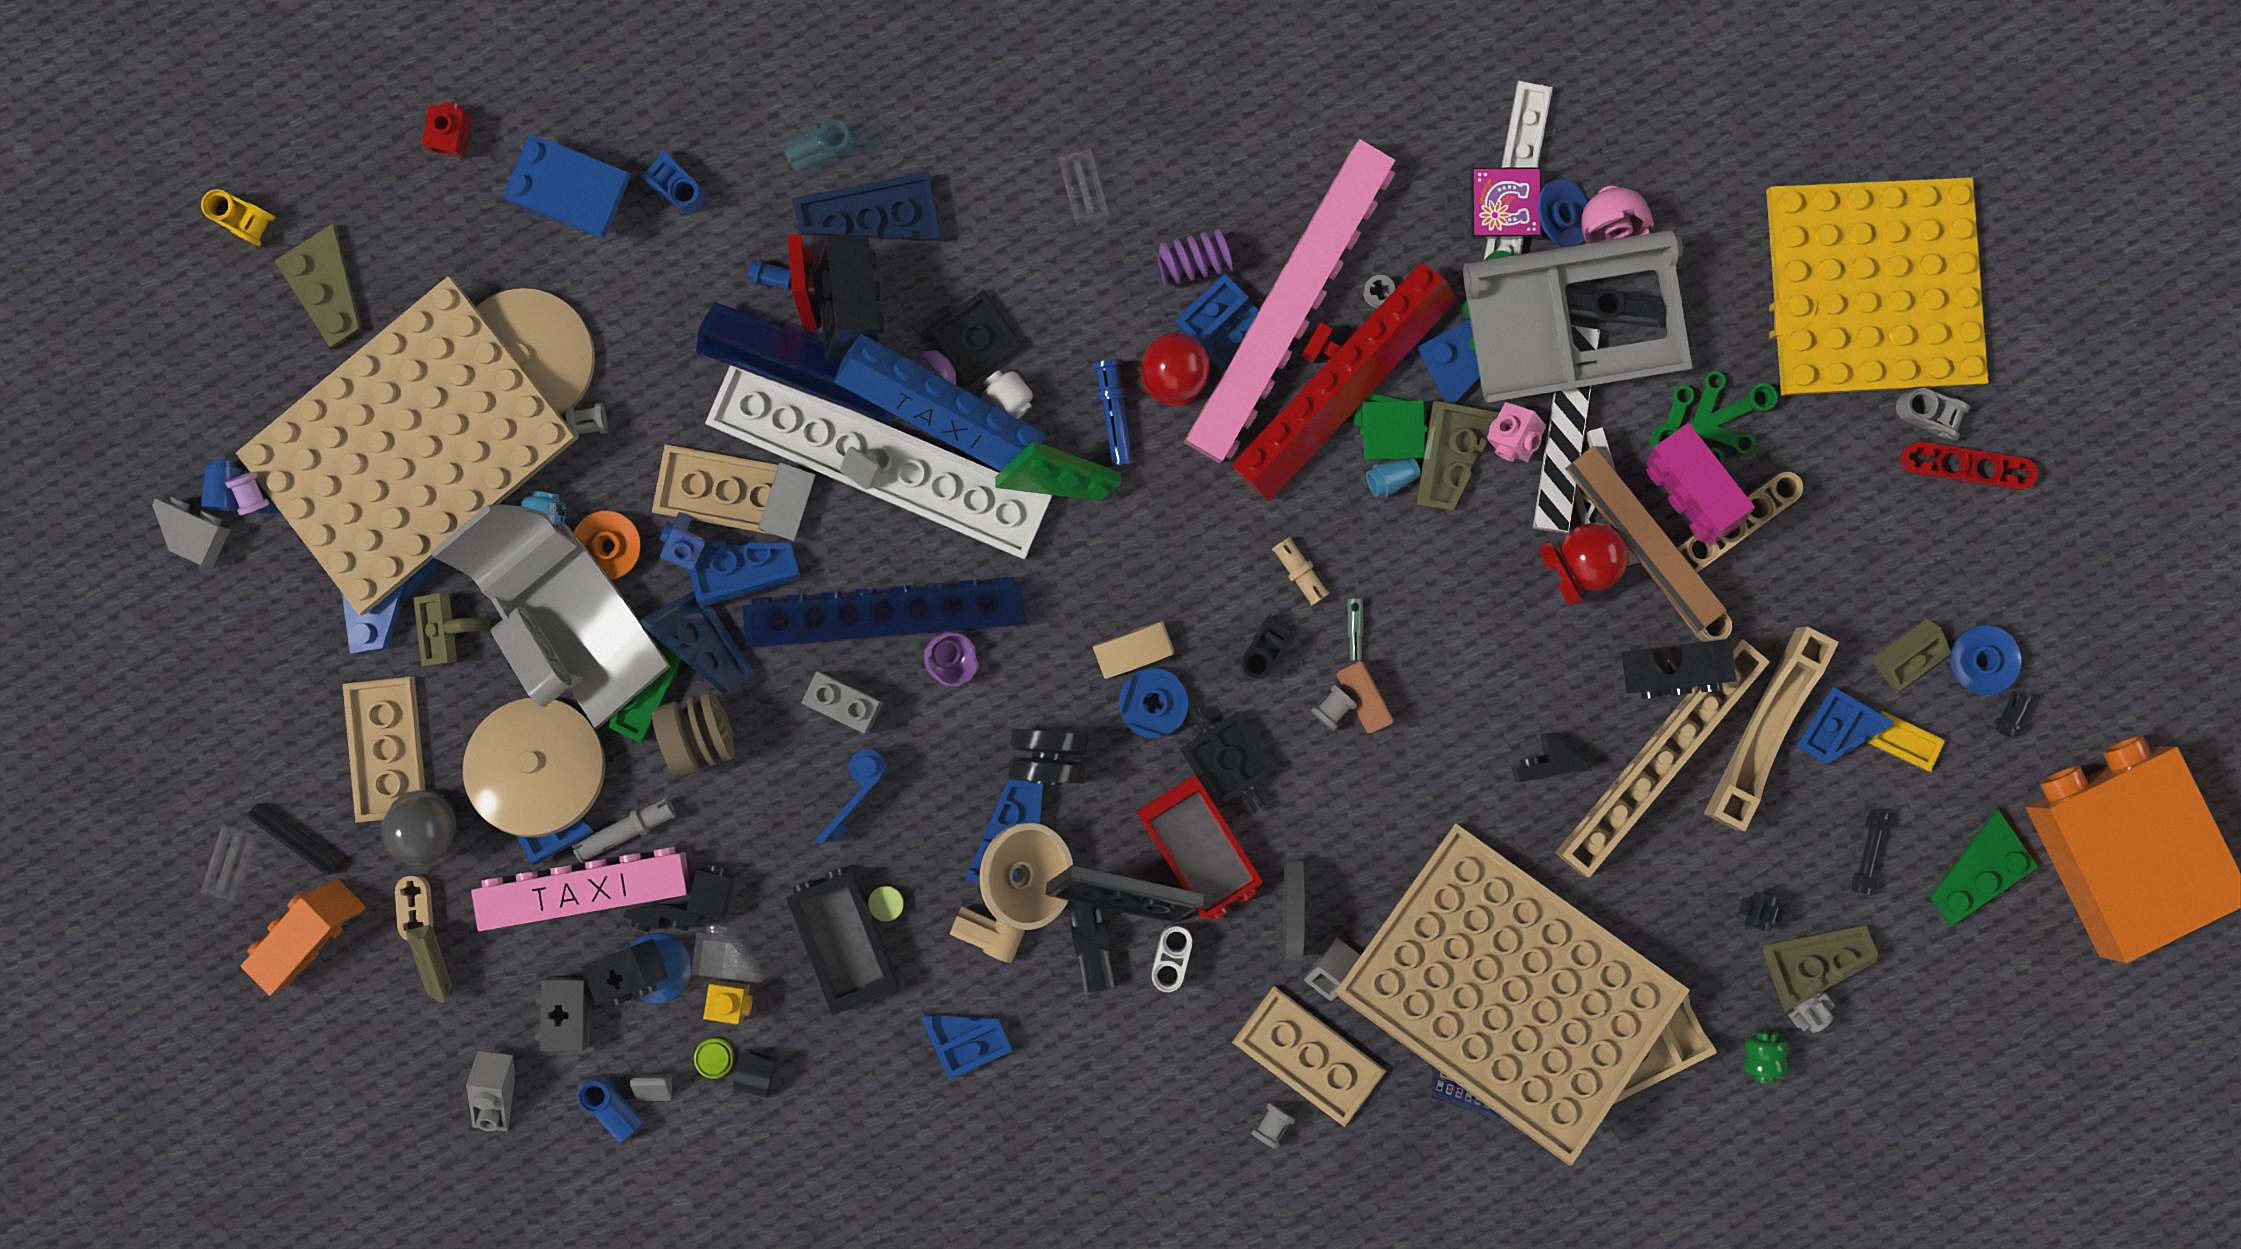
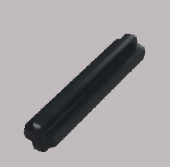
[247,803,341,876]

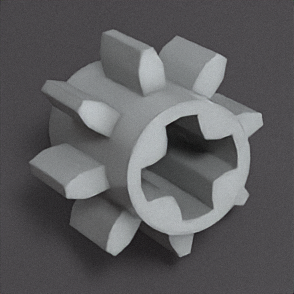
[1788,992,1835,1033]

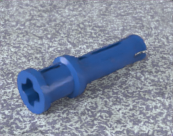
[1092,359,1134,466]

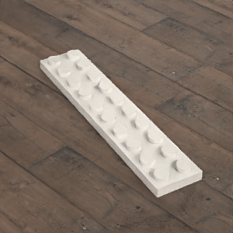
[705,360,1052,560]

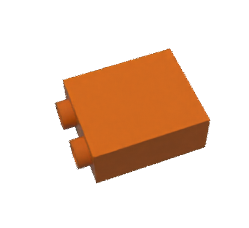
[2025,735,2241,963]

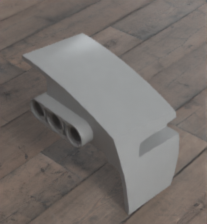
[430,505,671,729]

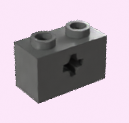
[535,977,590,1051]

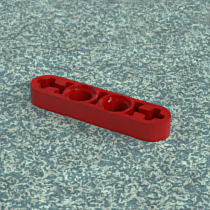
[1899,442,2038,490]

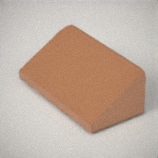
[1337,661,1394,733]

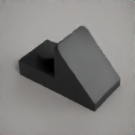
[1512,734,1588,782]

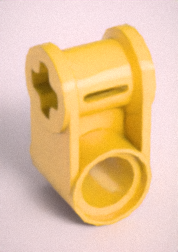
[201,189,276,247]

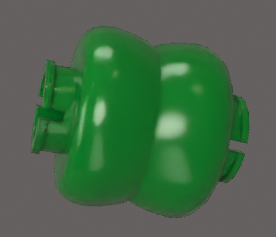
[1744,1030,1789,1083]

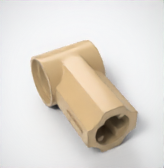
[950,906,1025,963]

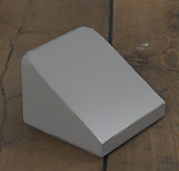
[840,447,882,489]
[630,1074,672,1101]

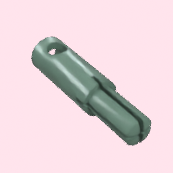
[1347,599,1363,661]

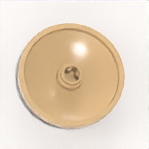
[476,288,595,417]
[463,698,606,837]

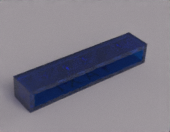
[696,302,896,425]

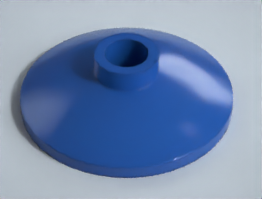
[1538,179,1588,247]
[1950,625,2022,695]
[629,933,692,1003]

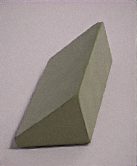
[1872,619,1952,693]
[406,925,452,1003]

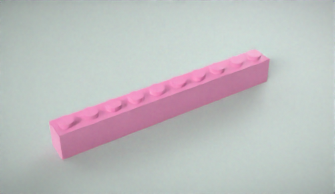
[1183,139,1395,463]

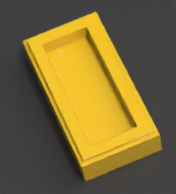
[1865,711,1945,772]

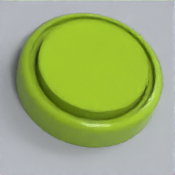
[694,1038,735,1079]

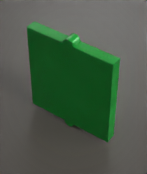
[1360,400,1428,460]

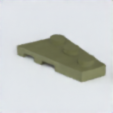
[1416,402,1499,511]

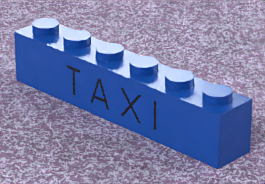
[834,334,1045,471]

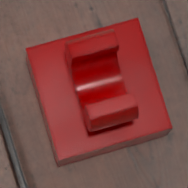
[1301,322,1341,364]

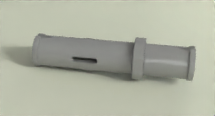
[572,797,676,863]

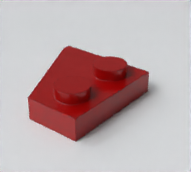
[787,234,817,331]

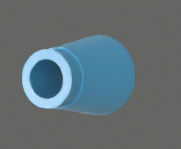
[1366,458,1421,497]

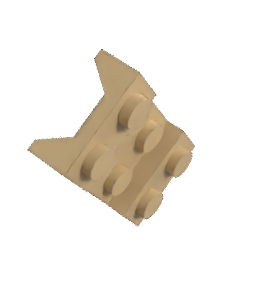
[1614,994,1717,1104]

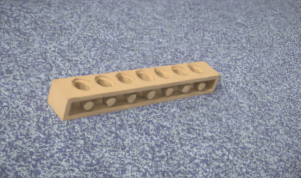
[1555,639,1770,878]

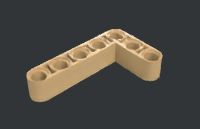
[1666,472,1803,642]

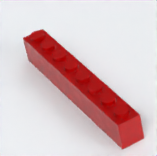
[1231,262,1457,502]

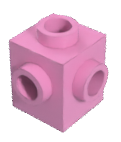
[1487,402,1546,462]

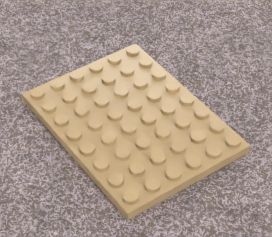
[236,276,578,615]
[1334,823,1690,1166]

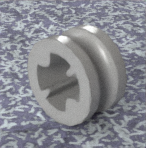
[1363,275,1395,308]

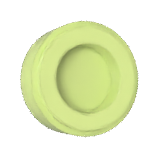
[868,886,904,921]

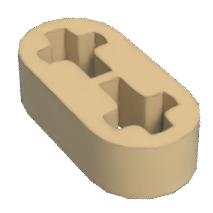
[395,875,433,941]

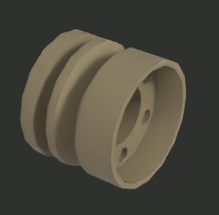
[652,690,735,778]

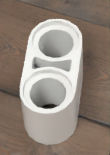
[1152,924,1192,992]

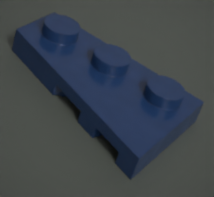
[639,591,756,694]

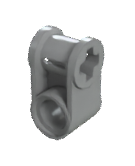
[1896,388,1970,440]

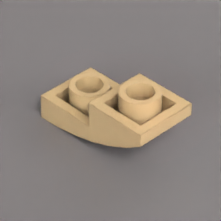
[1093,621,1175,679]

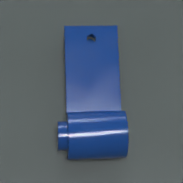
[201,459,283,515]
[816,749,888,844]

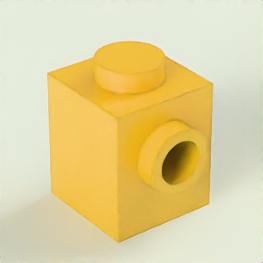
[703,980,753,1024]

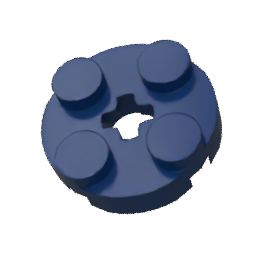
[1119,668,1188,738]

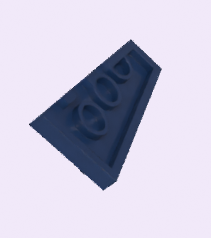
[792,171,942,241]

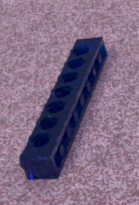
[742,577,1026,648]

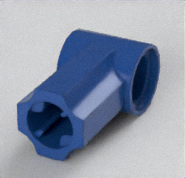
[578,1074,644,1143]

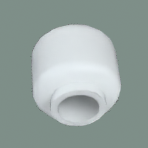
[981,370,1033,419]

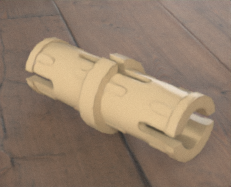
[1272,537,1329,606]

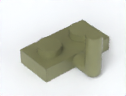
[414,593,491,667]

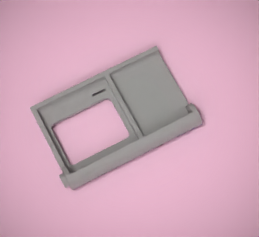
[1463,230,1692,402]

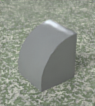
[1304,937,1361,1001]

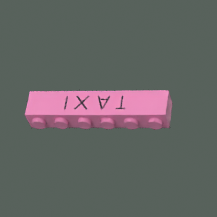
[471,847,692,931]

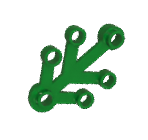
[1649,371,1778,464]

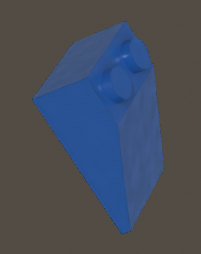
[502,134,631,239]

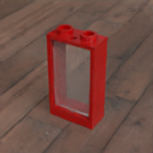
[1136,774,1263,921]

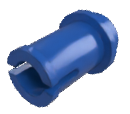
[747,258,791,291]

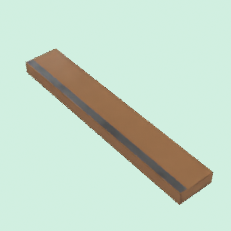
[1565,446,1727,633]

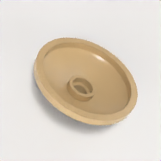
[979,823,1073,930]

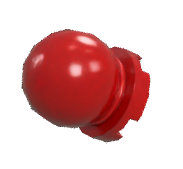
[1141,332,1210,406]
[1538,523,1629,607]

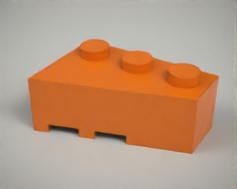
[240,878,367,996]

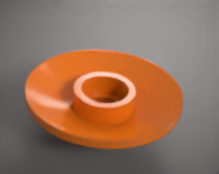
[574,511,641,580]

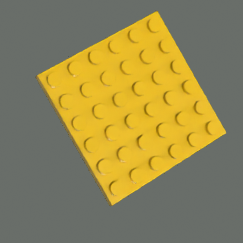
[1766,178,1988,396]

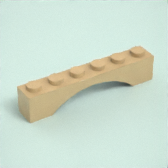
[1704,626,1839,831]

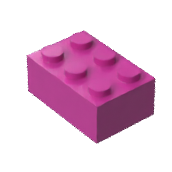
[1646,423,1755,547]

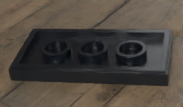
[1045,865,1204,923]

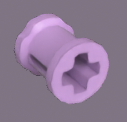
[225,471,270,515]

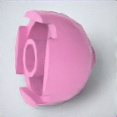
[1581,186,1654,244]

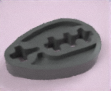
[1282,860,1305,962]

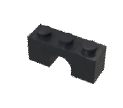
[1621,639,1737,699]

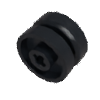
[1008,728,1088,785]

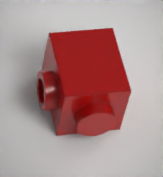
[421,102,472,158]

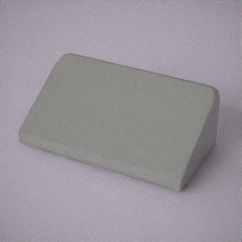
[758,463,816,541]

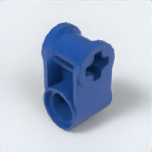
[638,149,705,214]

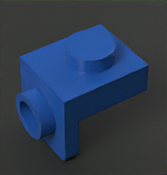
[659,512,705,570]

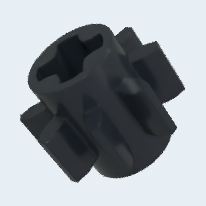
[1738,891,1786,932]

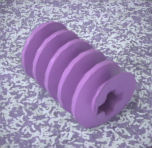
[1157,229,1233,287]

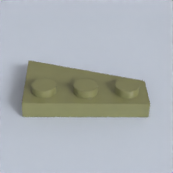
[275,223,362,349]
[1763,925,1878,1012]

